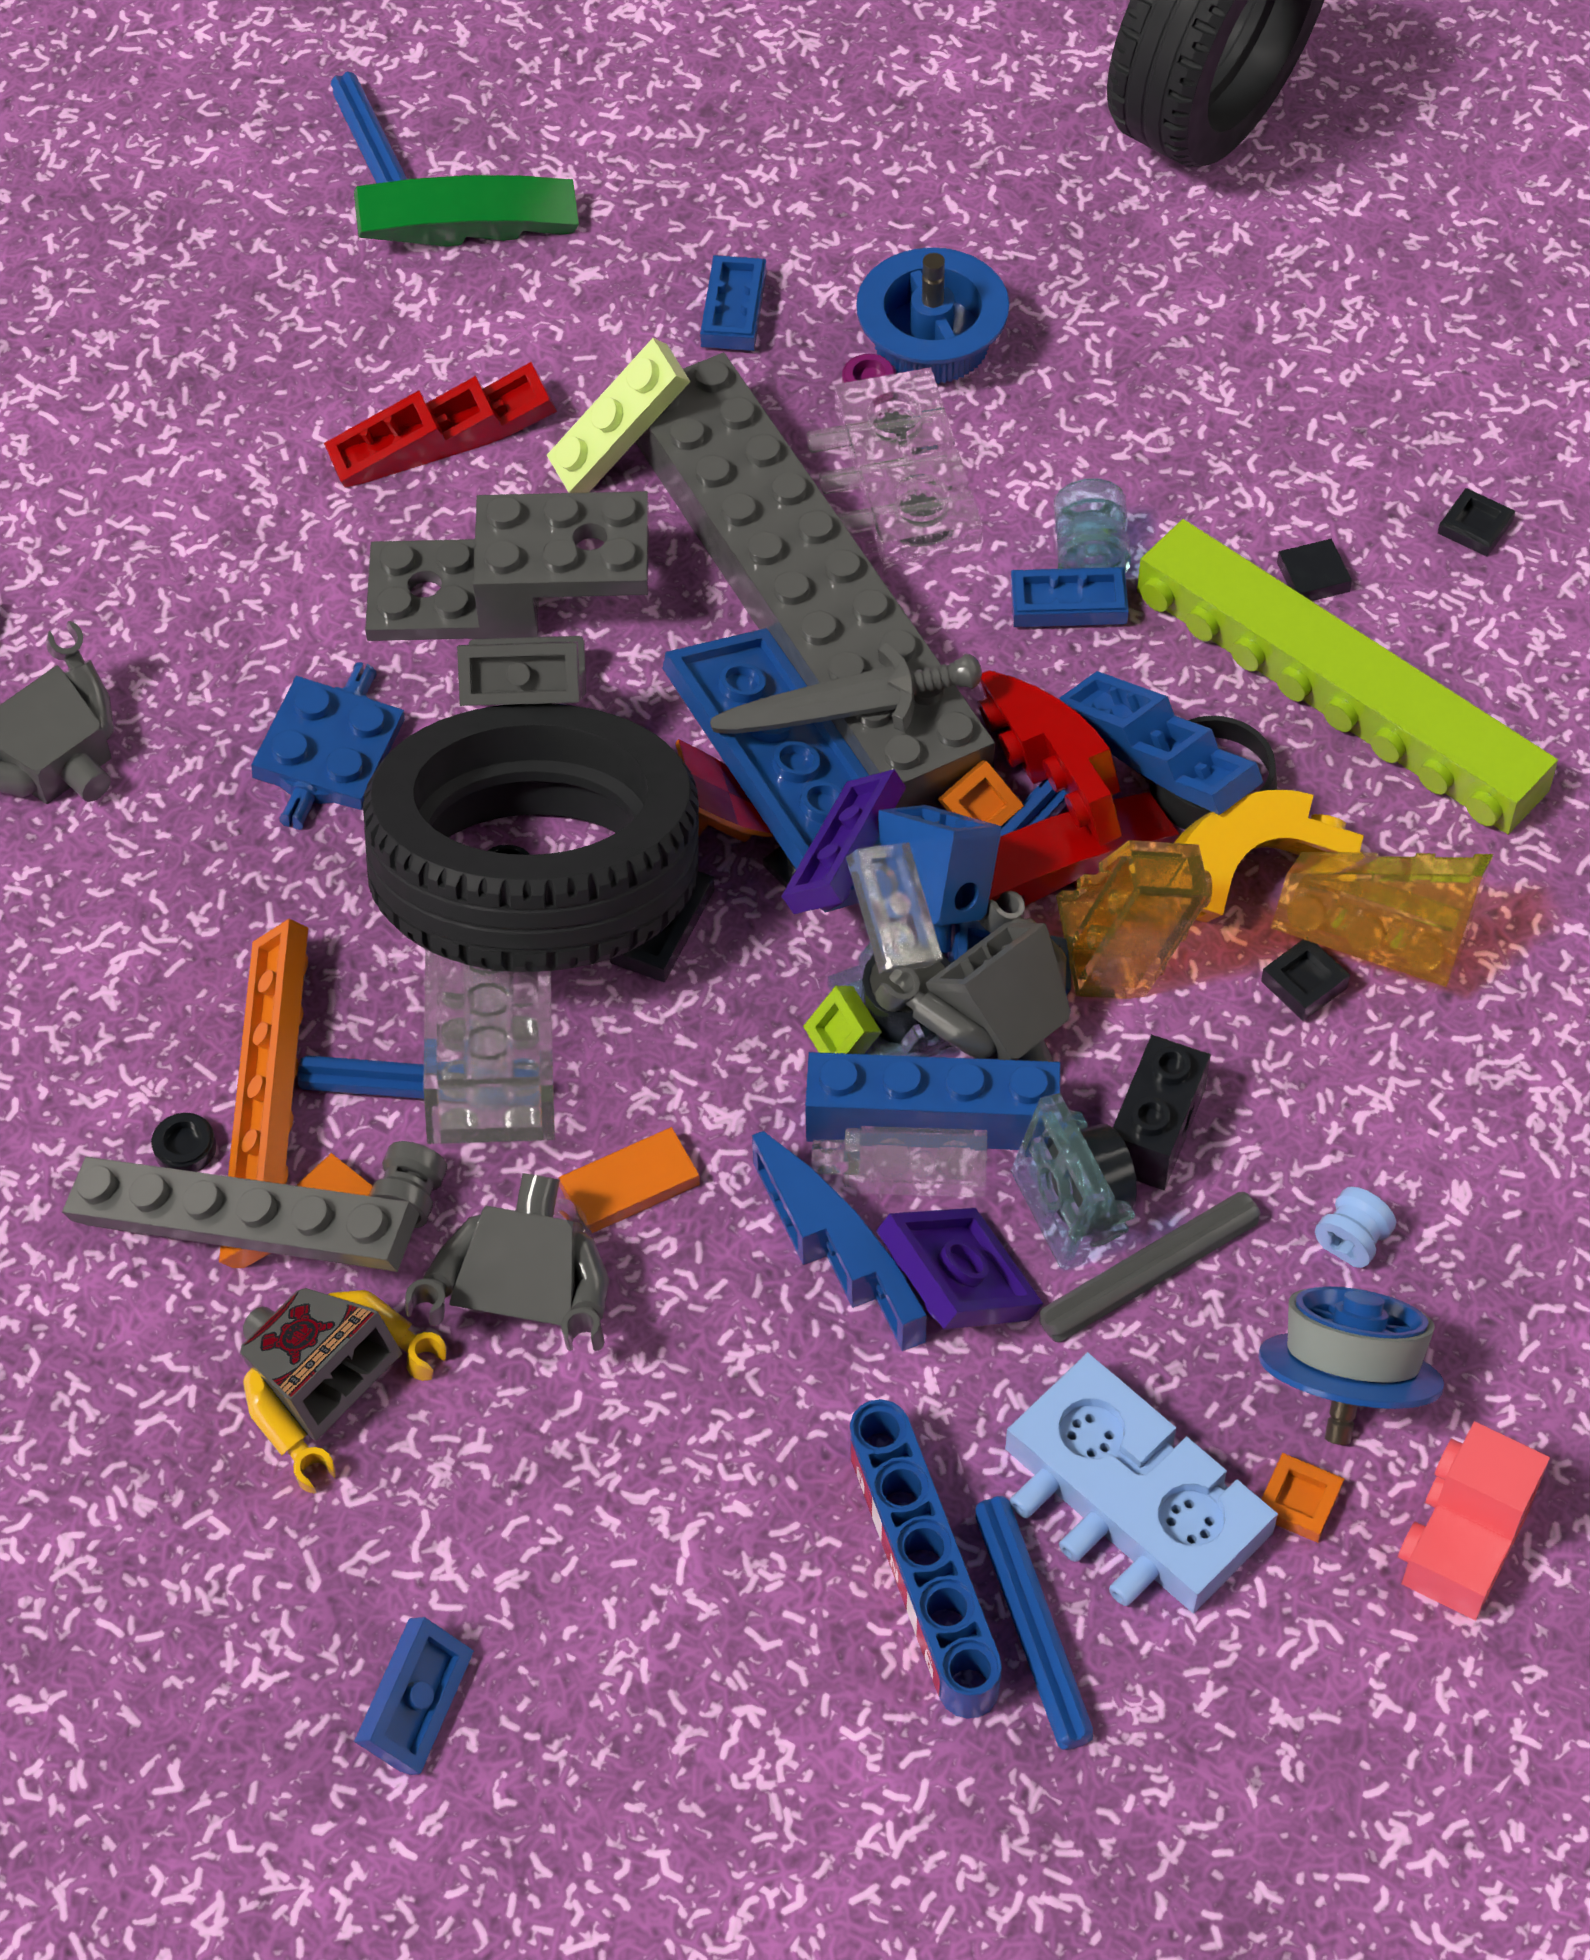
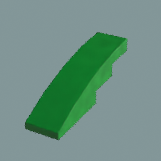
[354,175,579,247]

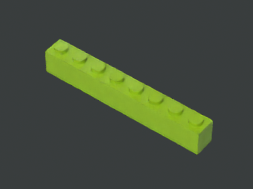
[1137,519,1558,835]

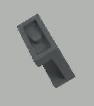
[457,636,586,706]

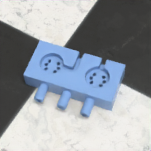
[1005,1352,1278,1614]

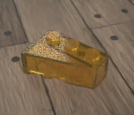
[1056,840,1213,999]
[1271,852,1494,987]

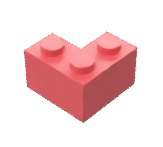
[1397,1421,1550,1621]

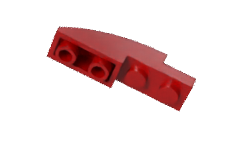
[977,670,1122,846]

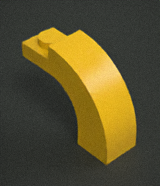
[1149,790,1364,922]

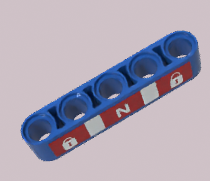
[850,1399,1002,1719]

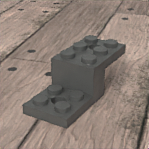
[365,491,649,641]

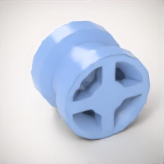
[1315,1187,1397,1268]

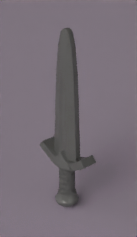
[710,642,982,734]

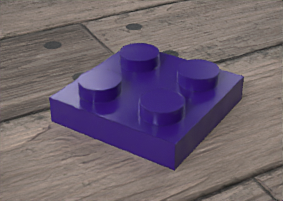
[876,1208,1043,1329]

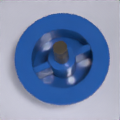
[856,248,1009,384]

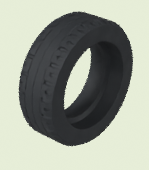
[1107,0,1324,167]
[363,703,699,972]

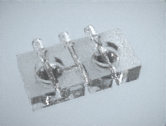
[807,367,982,568]

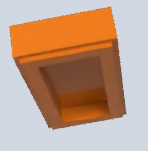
[558,1127,700,1235]

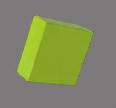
[803,985,882,1054]

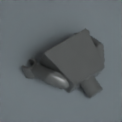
[0,621,114,804]
[875,891,1071,1062]
[405,1173,609,1351]

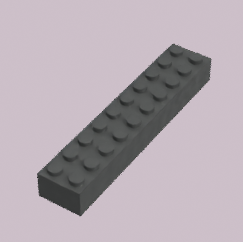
[635,352,995,808]

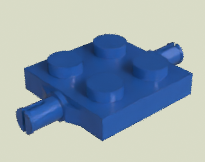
[251,662,405,830]

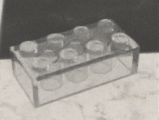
[424,949,555,1144]

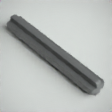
[1039,1192,1261,1342]

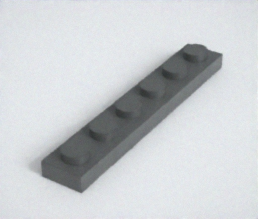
[62,1157,419,1272]

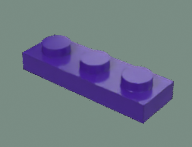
[781,769,906,914]

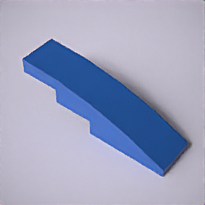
[1058,671,1264,815]
[752,1131,927,1352]

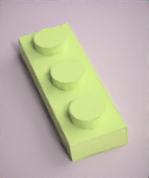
[547,338,691,493]

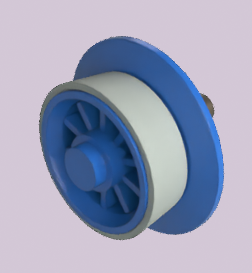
[1258,1286,1444,1445]

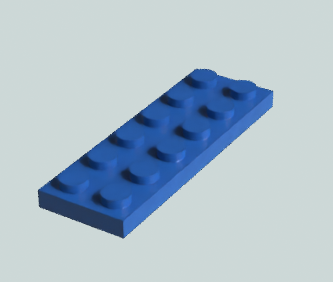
[662,628,883,913]

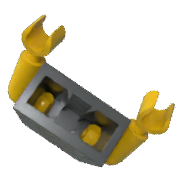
[240,1288,446,1494]

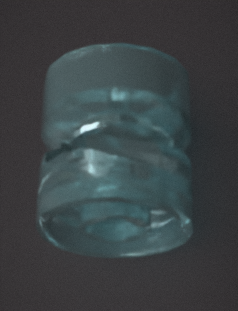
[1053,479,1131,574]

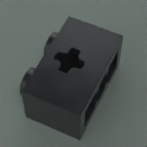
[1113,1034,1211,1191]

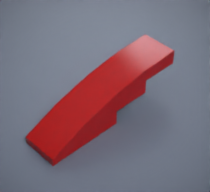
[324,362,557,488]
[989,792,1180,906]

